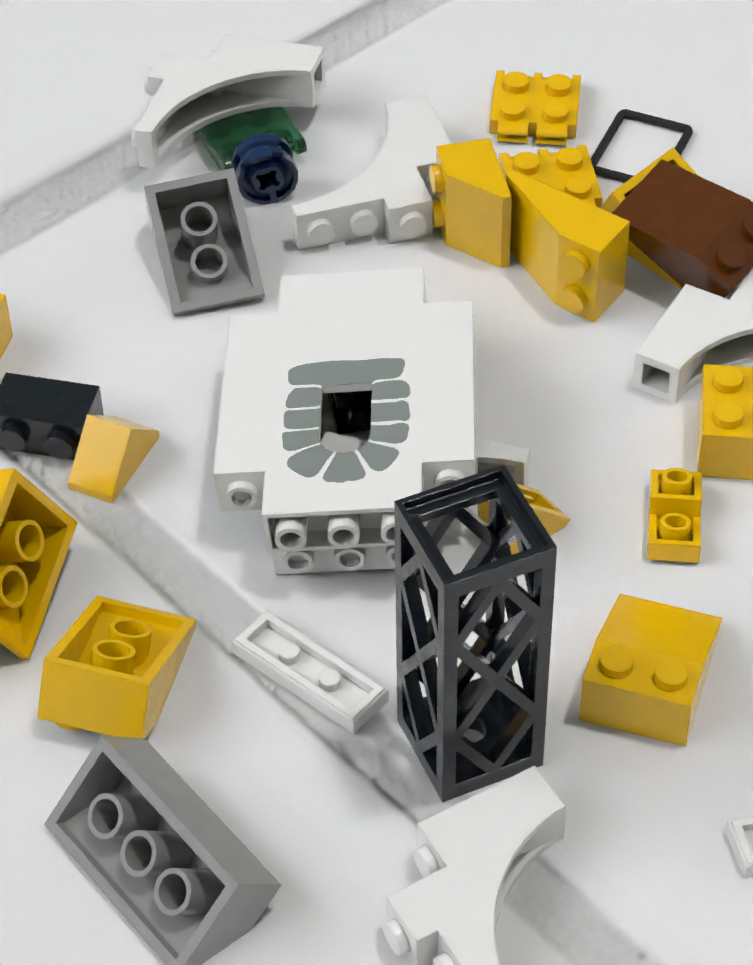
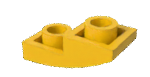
[647,468,702,563]

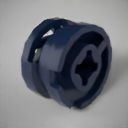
[232,133,298,205]

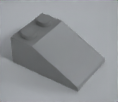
[144,168,265,316]

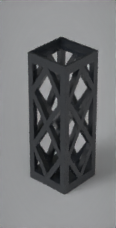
[394,465,557,802]

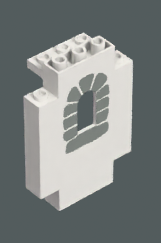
[213,267,478,575]

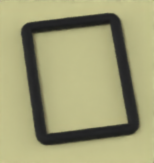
[591,109,693,182]

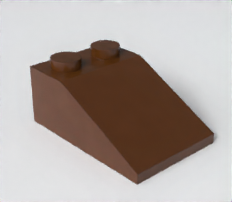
[612,159,753,298]

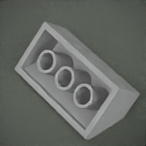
[44,735,281,965]

